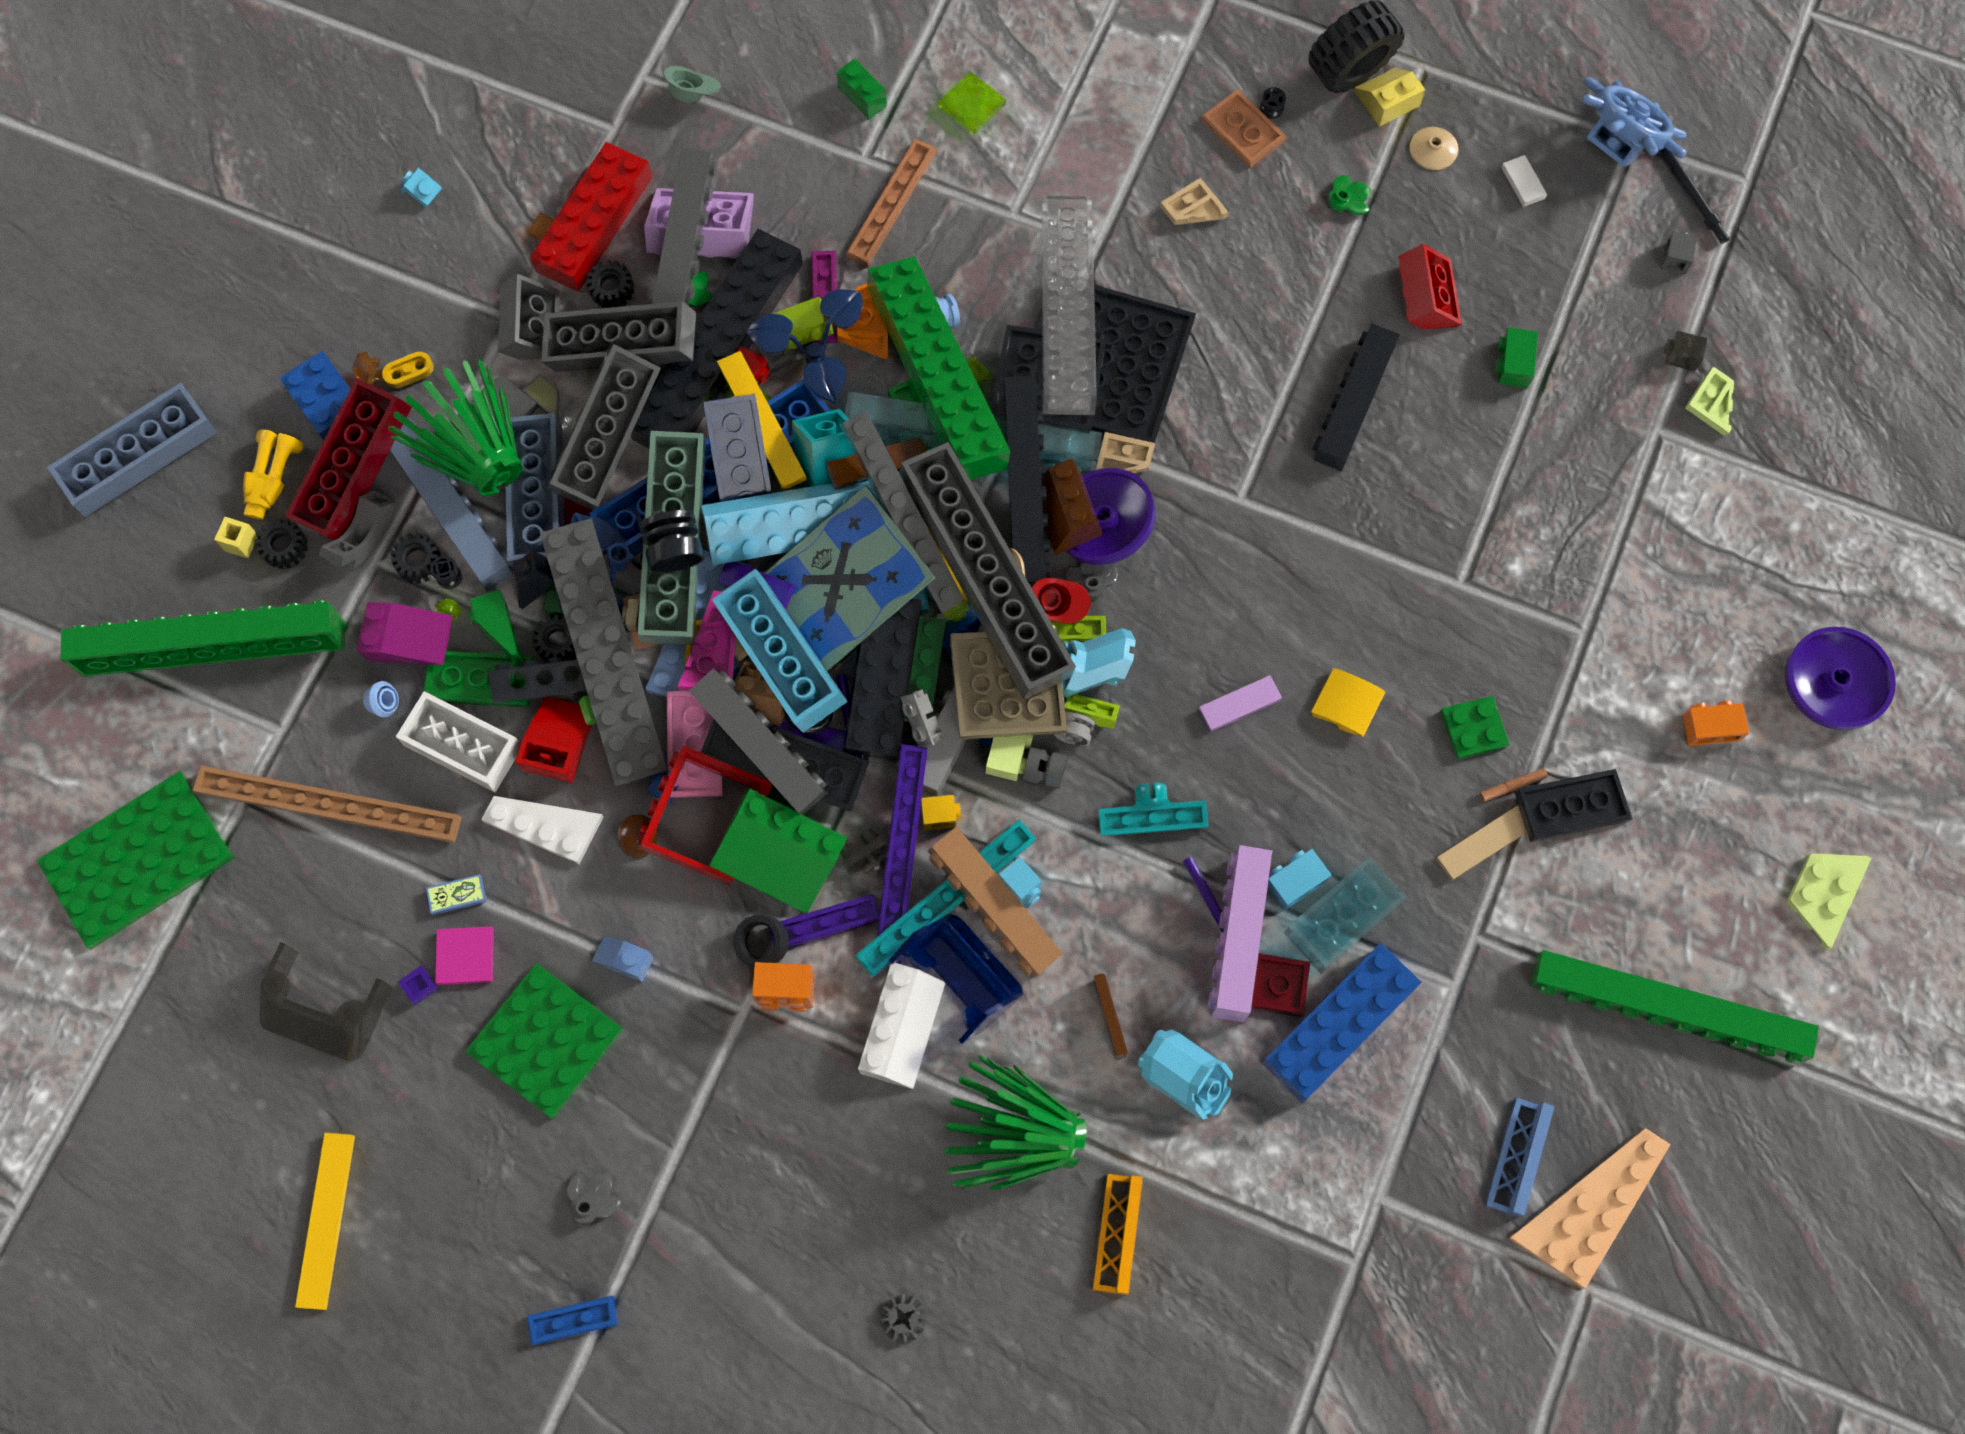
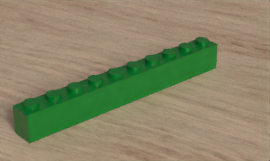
[1530,950,1819,1064]

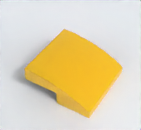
[1311,668,1385,737]

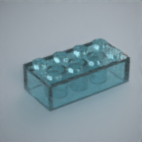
[1284,857,1407,974]

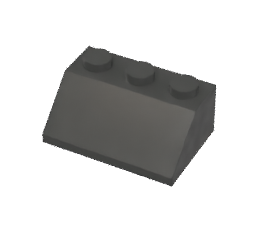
[498,274,560,360]

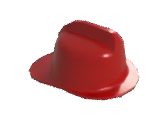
[1031,578,1091,623]

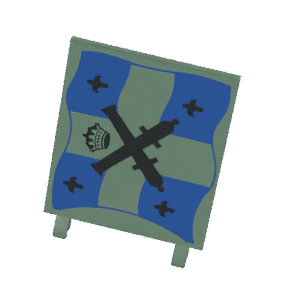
[765,485,935,671]

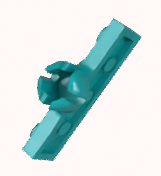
[1098,782,1209,836]

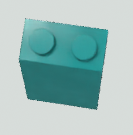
[792,409,854,487]

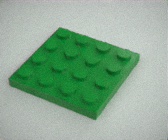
[465,963,624,1119]

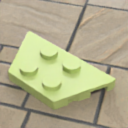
[1787,853,1871,950]

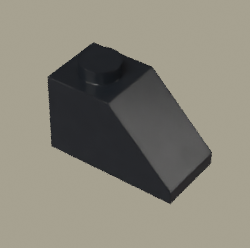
[514,550,555,609]

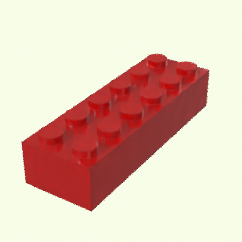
[530,142,653,292]

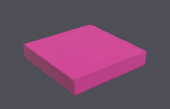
[435,926,494,985]

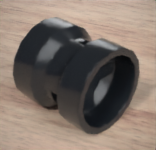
[430,556,462,589]

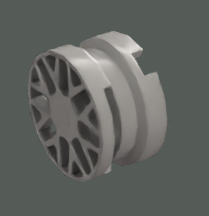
[1054,712,1095,746]

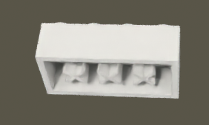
[396,691,521,792]

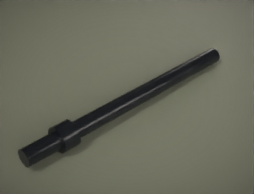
[1660,147,1730,244]

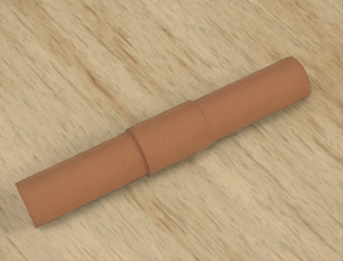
[1479,768,1548,802]

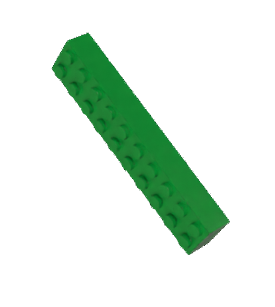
[867,256,1010,480]
[60,600,345,677]

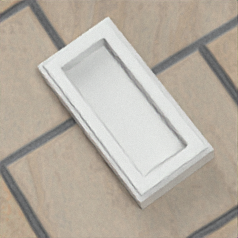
[1501,155,1547,207]

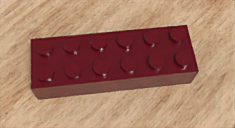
[285,378,412,540]

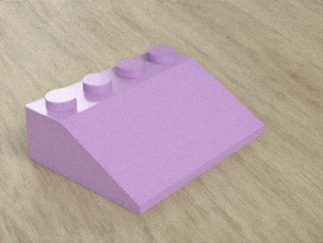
[644,188,754,259]

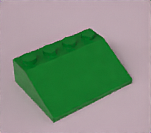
[709,789,847,914]

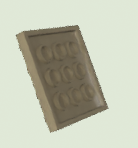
[950,629,1067,739]

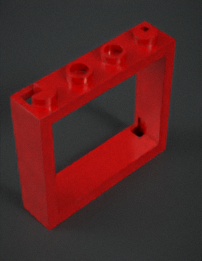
[637,745,773,886]

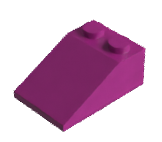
[356,602,453,666]

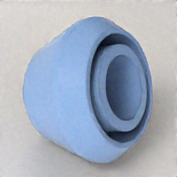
[363,681,399,718]

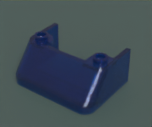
[888,914,1023,1044]

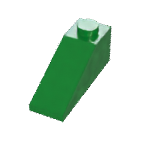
[468,590,523,667]

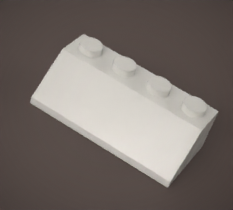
[858,962,945,1089]

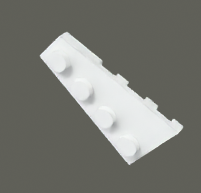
[481,796,603,864]

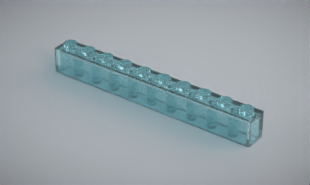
[845,392,1102,472]

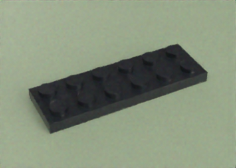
[701,718,870,812]

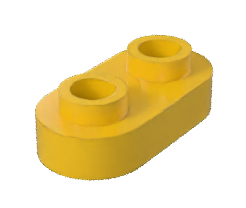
[382,352,434,389]

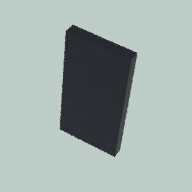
[1514,769,1633,842]

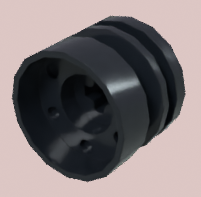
[639,510,704,573]

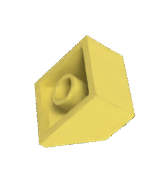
[1354,68,1425,127]

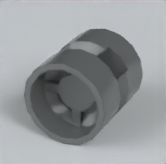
[1023,747,1068,789]

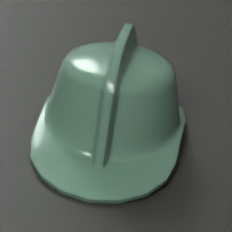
[664,66,721,103]

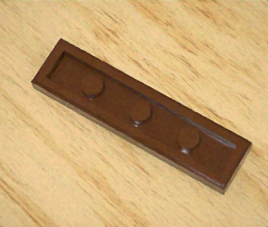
[825,437,927,489]

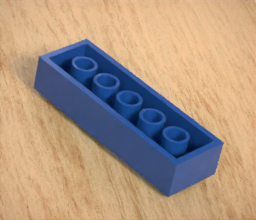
[1262,943,1422,1103]

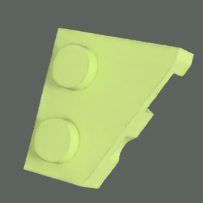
[1685,367,1734,436]

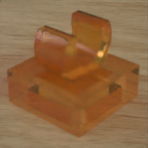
[352,352,383,385]

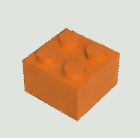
[752,962,815,1012]

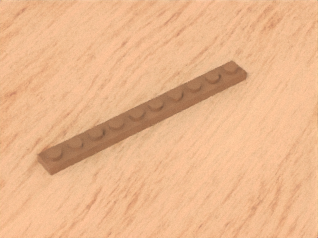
[193,766,462,843]

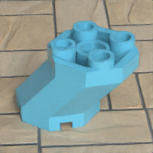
[1062,628,1136,698]
[1138,1030,1233,1120]

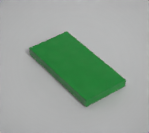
[423,651,535,708]

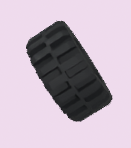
[1308,0,1405,93]

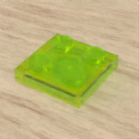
[938,71,1006,135]

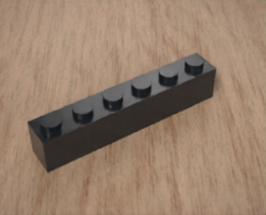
[1312,324,1400,472]

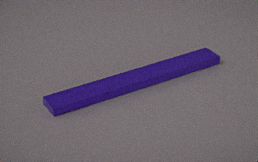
[876,744,928,964]

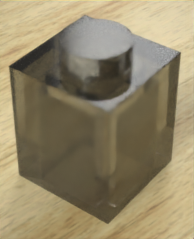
[1664,330,1707,371]

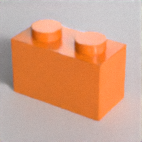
[1682,701,1749,746]

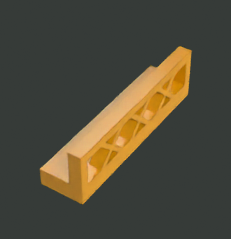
[1093,1174,1143,1295]

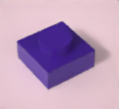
[398,966,438,1005]

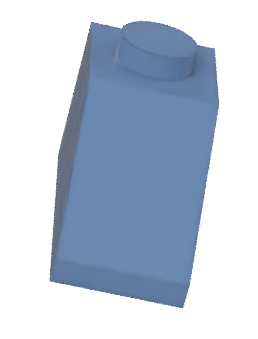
[592,936,654,983]

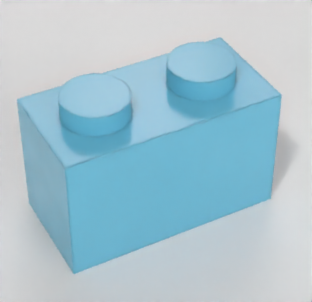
[1267,849,1332,911]
[999,857,1042,909]

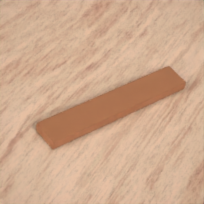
[846,138,936,267]

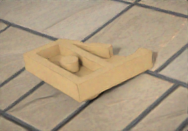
[1096,432,1155,473]

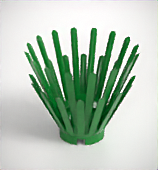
[388,359,523,497]
[944,1055,1086,1191]

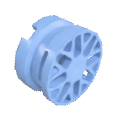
[935,293,960,329]

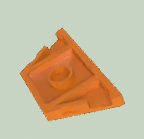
[837,283,888,359]

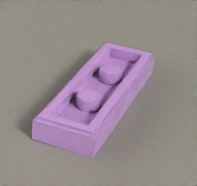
[1199,675,1282,732]

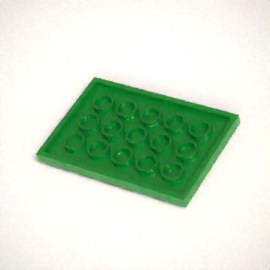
[36,771,235,950]

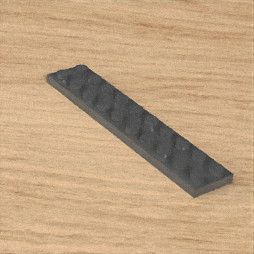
[540,518,668,787]

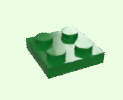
[1440,696,1510,760]

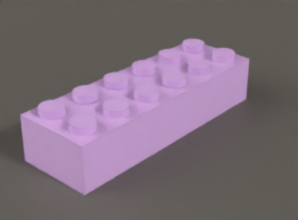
[1207,845,1272,1023]

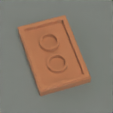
[1201,89,1287,168]

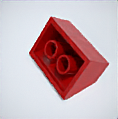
[1398,244,1462,330]

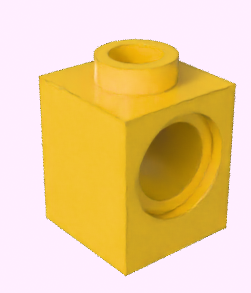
[921,795,961,831]

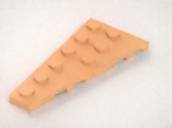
[1508,1128,1671,1289]

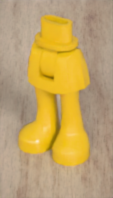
[243,430,305,520]

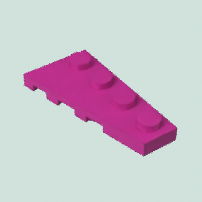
[678,591,736,691]

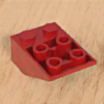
[515,696,592,784]

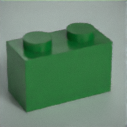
[836,58,887,120]
[1495,327,1538,388]

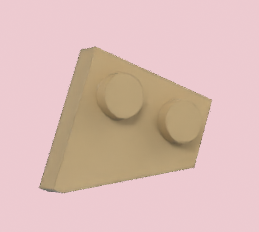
[1160,178,1228,225]

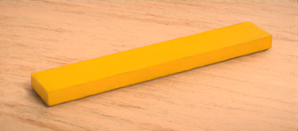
[717,351,807,491]
[295,1133,355,1310]

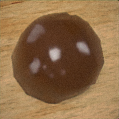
[617,814,658,858]

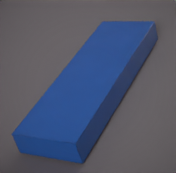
[527,1296,619,1345]

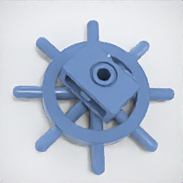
[1582,77,1686,167]

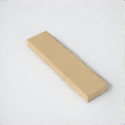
[1436,806,1527,881]

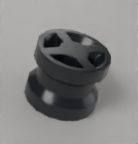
[1260,87,1286,119]

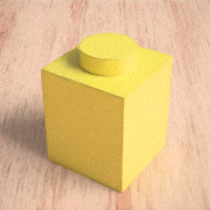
[214,517,258,559]

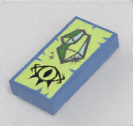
[426,874,487,915]

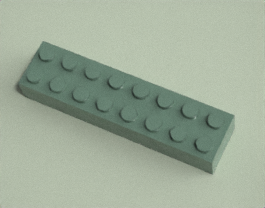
[638,431,706,645]

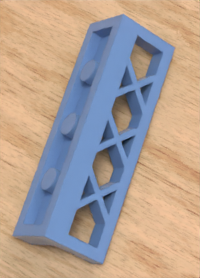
[1485,1098,1555,1218]

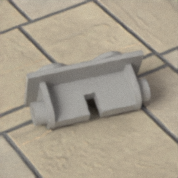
[900,689,942,747]

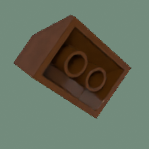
[1041,458,1103,555]

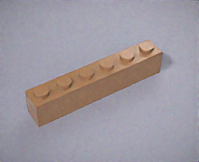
[928,826,1063,978]

